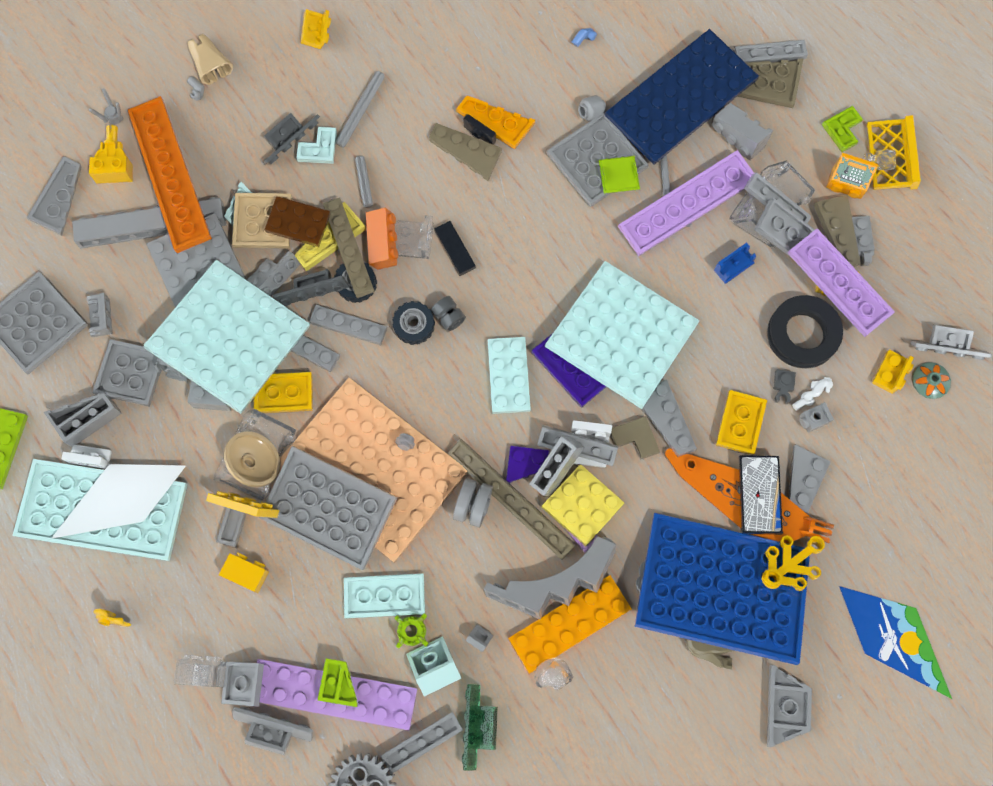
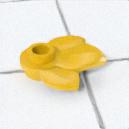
[93,608,131,627]

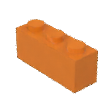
[366,207,398,270]

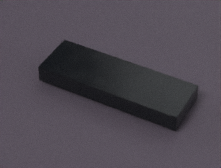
[434,221,476,276]

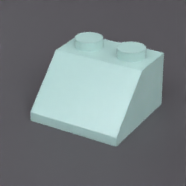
[406,636,461,696]

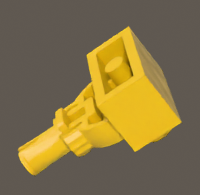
[89,125,133,184]

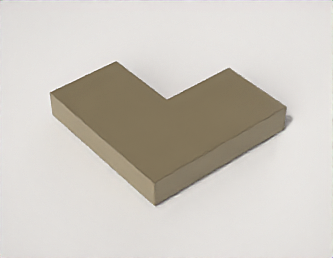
[611,416,660,459]

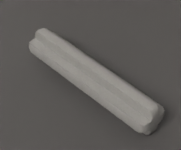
[355,156,373,207]

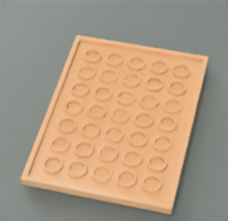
[279,378,468,563]

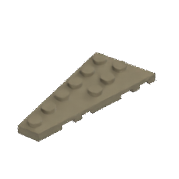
[738,58,804,108]

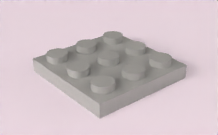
[92,339,160,407]

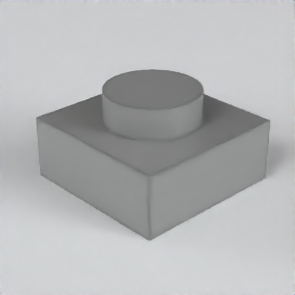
[466,625,494,652]

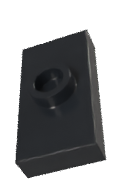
[463,114,496,145]

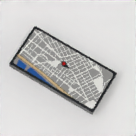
[739,455,783,535]

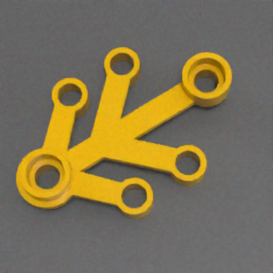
[762,535,825,591]

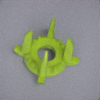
[394,613,429,649]

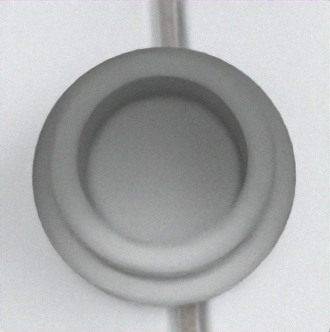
[395,433,415,451]

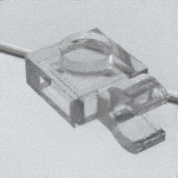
[862,150,896,170]

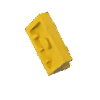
[872,349,914,394]

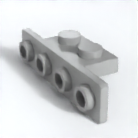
[247,251,300,297]
[910,325,992,360]
[232,707,313,755]

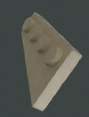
[429,123,502,181]
[813,195,861,267]

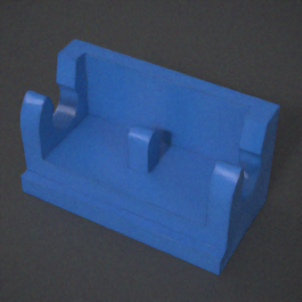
[714,242,756,284]

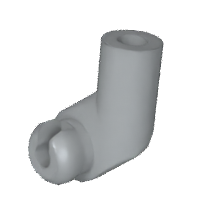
[187,76,204,101]

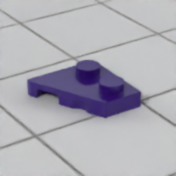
[506,446,549,483]

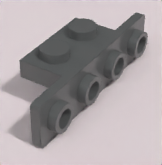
[263,113,320,165]
[273,269,349,306]

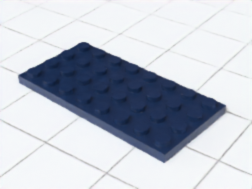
[605,28,759,165]

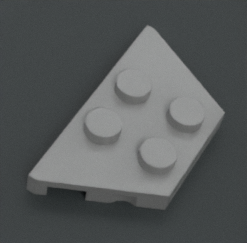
[767,665,812,747]

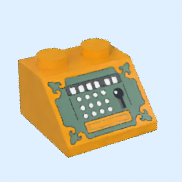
[826,152,878,199]

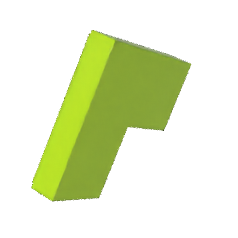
[822,106,863,152]

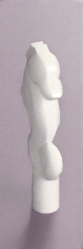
[792,377,833,411]

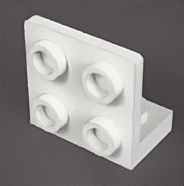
[571,420,612,468]

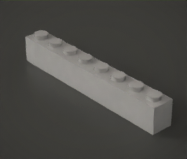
[72,197,227,249]

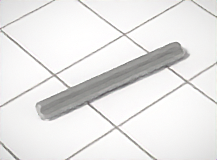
[336,71,384,147]

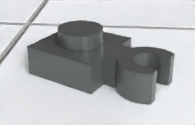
[773,369,796,404]

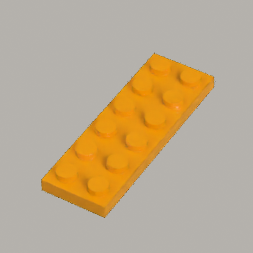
[508,575,632,674]

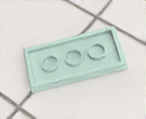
[344,574,425,619]

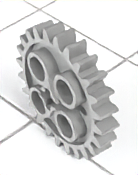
[329,753,397,786]

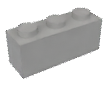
[529,436,585,496]

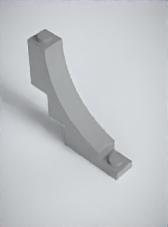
[484,536,616,619]

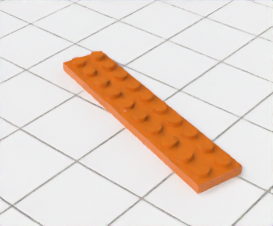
[128,96,212,253]

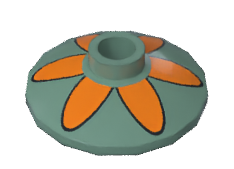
[912,362,951,399]

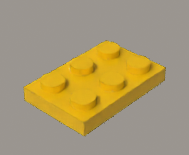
[254,372,313,414]
[716,390,767,455]
[206,491,279,518]

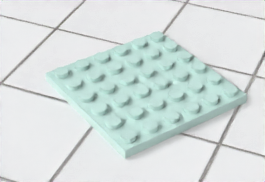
[144,260,310,414]
[545,261,700,409]

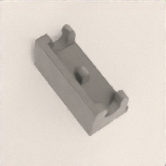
[87,293,113,337]

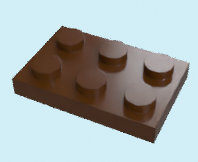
[264,196,331,247]

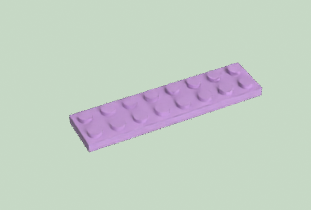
[618,150,754,256]
[257,659,418,730]

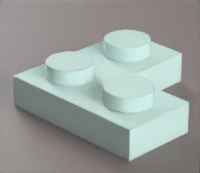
[297,127,337,164]

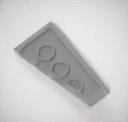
[27,156,82,236]

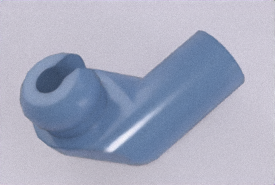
[571,28,597,47]

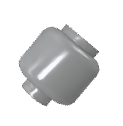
[578,95,606,121]

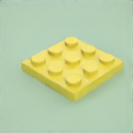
[541,464,624,546]

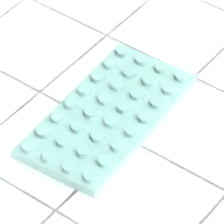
[12,459,188,561]

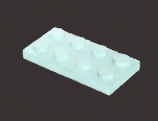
[488,337,531,414]

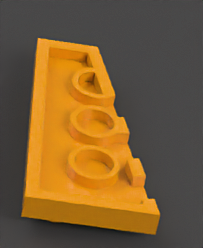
[456,95,535,150]

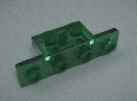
[462,684,498,771]

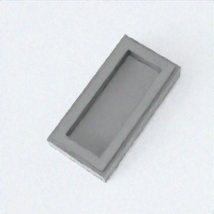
[216,508,247,547]

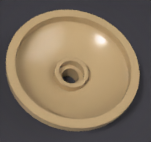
[224,431,280,487]

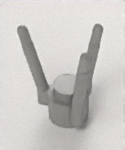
[88,88,124,125]

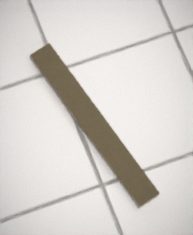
[447,439,576,560]

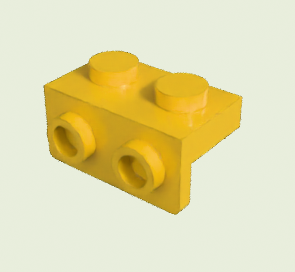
[301,9,331,49]

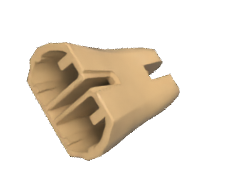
[187,34,233,85]

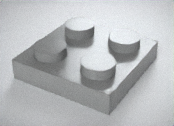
[221,662,264,707]

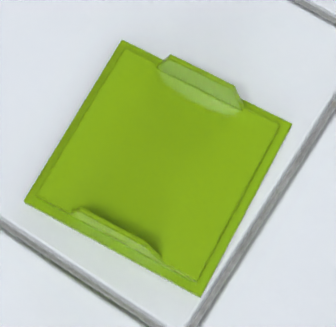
[599,156,640,194]

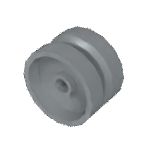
[453,478,493,528]

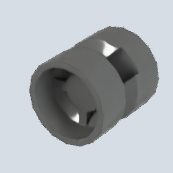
[431,296,466,332]

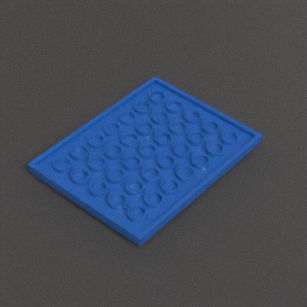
[634,513,810,665]

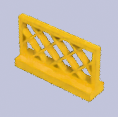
[867,115,921,190]

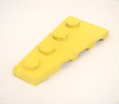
[295,202,366,271]

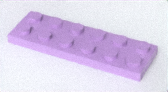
[788,229,895,337]

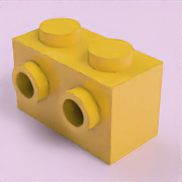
[219,552,269,593]

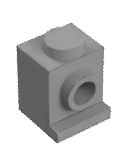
[800,402,834,433]

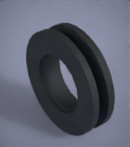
[767,295,843,369]

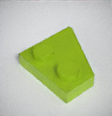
[317,658,358,707]

